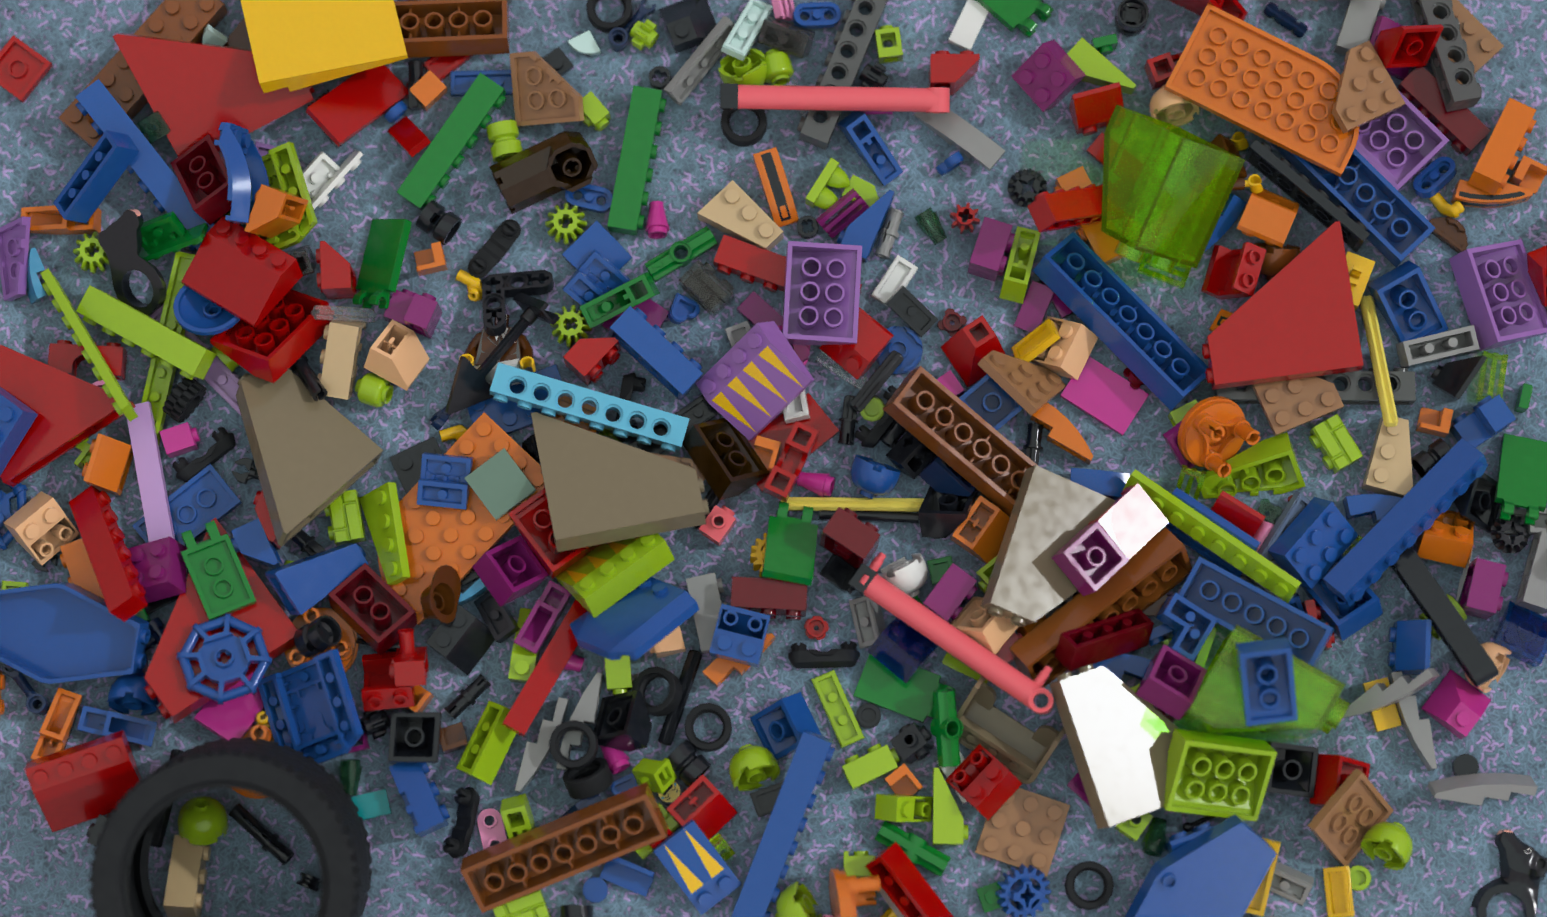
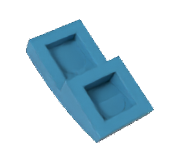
[26,247,46,304]
[458,578,487,606]

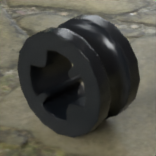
[649,66,671,90]
[797,215,819,239]
[296,872,322,892]

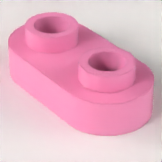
[477,808,508,850]

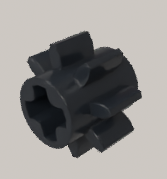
[859,62,889,87]
[360,710,390,740]

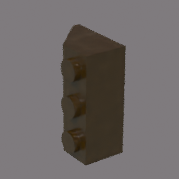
[682,418,769,500]

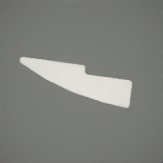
[1456,548,1473,602]

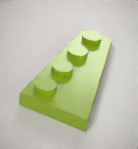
[359,482,410,585]

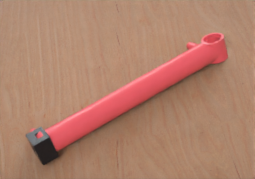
[719,83,950,113]
[848,552,1054,715]

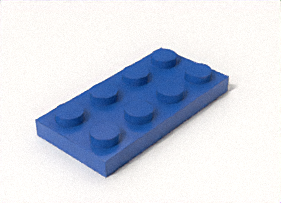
[467,364,562,434]
[132,464,242,547]
[1165,488,1260,578]

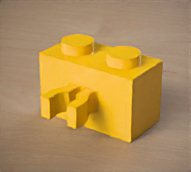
[1346,251,1375,311]

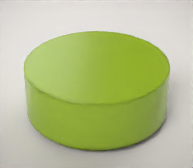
[860,396,885,422]
[1350,865,1371,891]

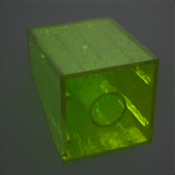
[1101,105,1245,273]
[1178,624,1350,738]

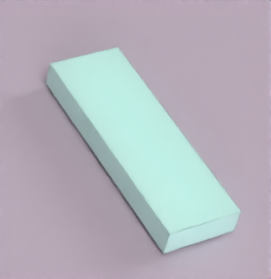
[721,0,773,61]

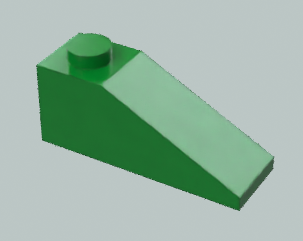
[579,272,660,329]

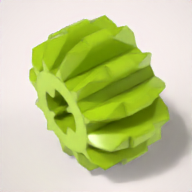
[545,203,587,245]
[73,231,110,274]
[550,305,592,347]

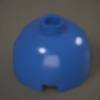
[850,455,901,499]
[107,672,158,716]

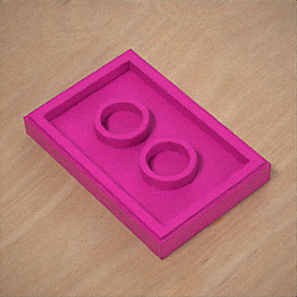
[1060,356,1149,436]
[194,672,265,741]

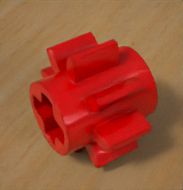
[950,203,980,234]

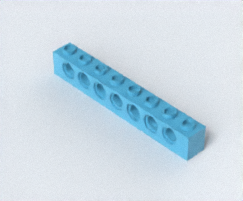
[490,362,689,452]

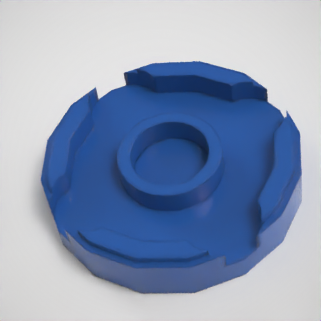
[876,326,923,375]

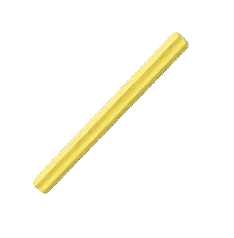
[1360,295,1398,427]
[781,497,924,512]

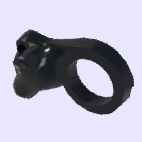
[98,209,167,316]
[1471,829,1547,917]

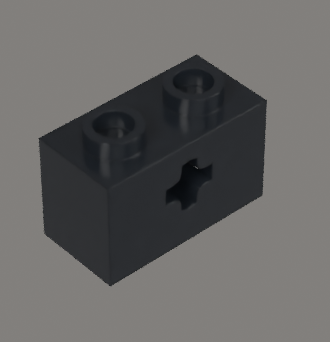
[886,431,936,479]

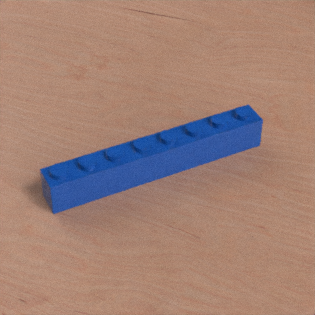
[75,79,215,252]
[1323,438,1489,606]
[731,729,835,917]

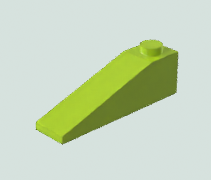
[1196,432,1305,499]

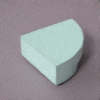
[202,24,227,46]
[568,30,601,56]

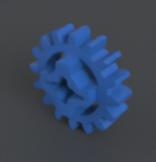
[995,864,1051,917]

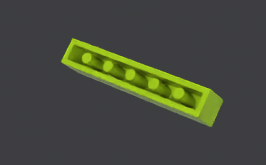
[76,285,217,380]

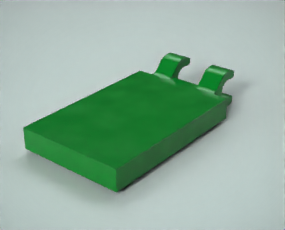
[975,0,1053,38]
[353,219,412,309]
[1494,433,1547,526]
[762,501,818,586]
[181,520,256,621]
[853,649,955,723]

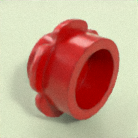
[804,616,829,640]

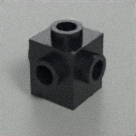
[890,723,934,764]

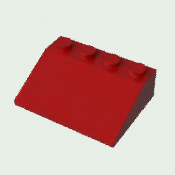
[181,216,303,328]
[210,289,332,383]
[508,488,601,579]
[24,730,142,832]

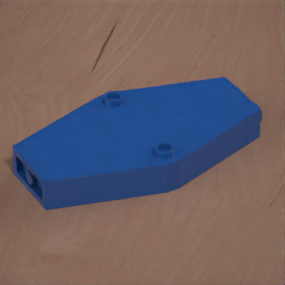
[0,582,151,684]
[1125,814,1277,917]

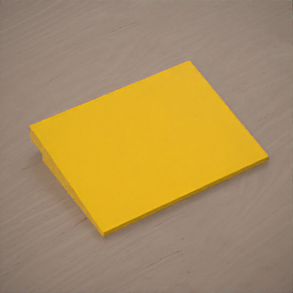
[240,0,408,93]

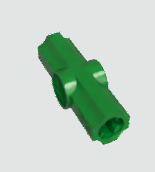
[644,226,718,283]
[930,688,963,767]
[874,821,951,877]

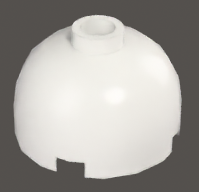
[878,553,928,597]

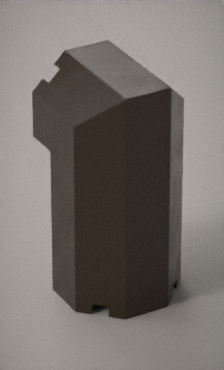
[489,131,598,214]

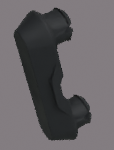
[468,219,521,278]
[613,373,646,442]
[854,385,897,448]
[172,427,236,482]
[788,641,860,669]
[443,787,480,858]

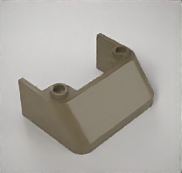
[957,676,1065,784]

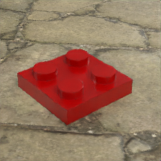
[0,35,53,103]

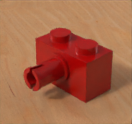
[389,628,429,687]

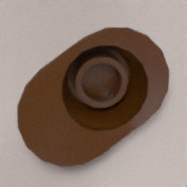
[420,565,461,623]

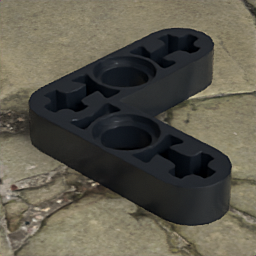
[482,270,554,336]

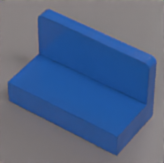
[599,857,656,897]

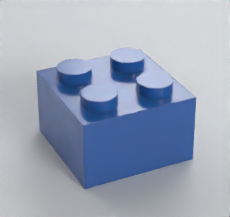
[959,374,1023,430]

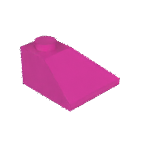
[1421,669,1491,739]

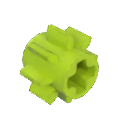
[629,19,659,50]

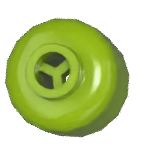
[760,49,794,85]
[355,373,394,408]

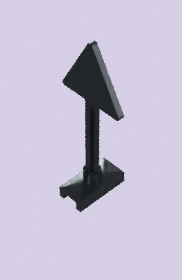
[445,292,560,415]

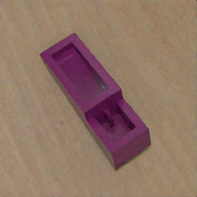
[514,580,572,654]

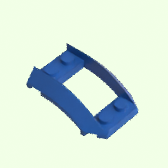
[214,122,269,227]

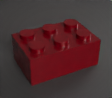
[170,134,232,225]
[820,507,881,569]
[328,563,417,656]
[731,576,808,621]

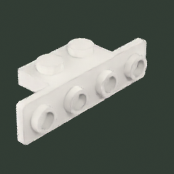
[302,150,363,209]

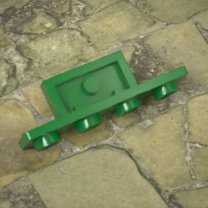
[139,211,208,261]

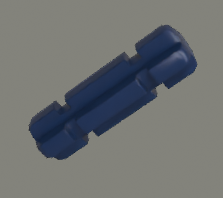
[1263,2,1308,38]

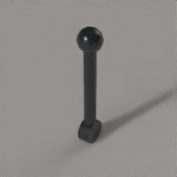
[1182,816,1215,832]

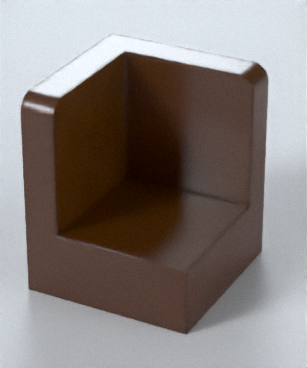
[440,722,468,754]

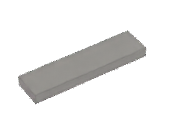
[664,16,734,106]

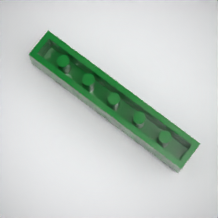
[397,72,507,211]
[607,85,667,236]

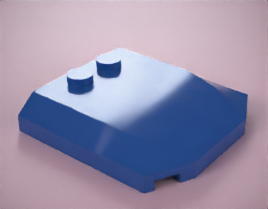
[570,577,700,660]
[258,649,363,764]

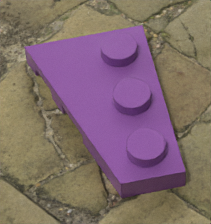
[0,216,31,301]

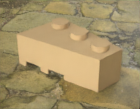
[697,180,784,251]
[317,317,367,400]
[1361,417,1413,498]
[163,835,211,917]

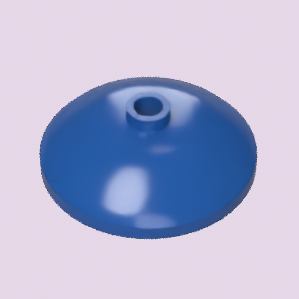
[173,285,241,335]

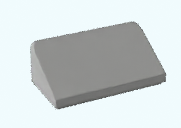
[849,596,889,649]
[1270,862,1314,906]

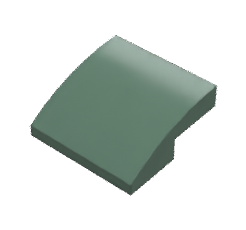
[464,448,537,521]

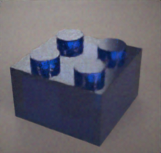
[867,617,938,683]

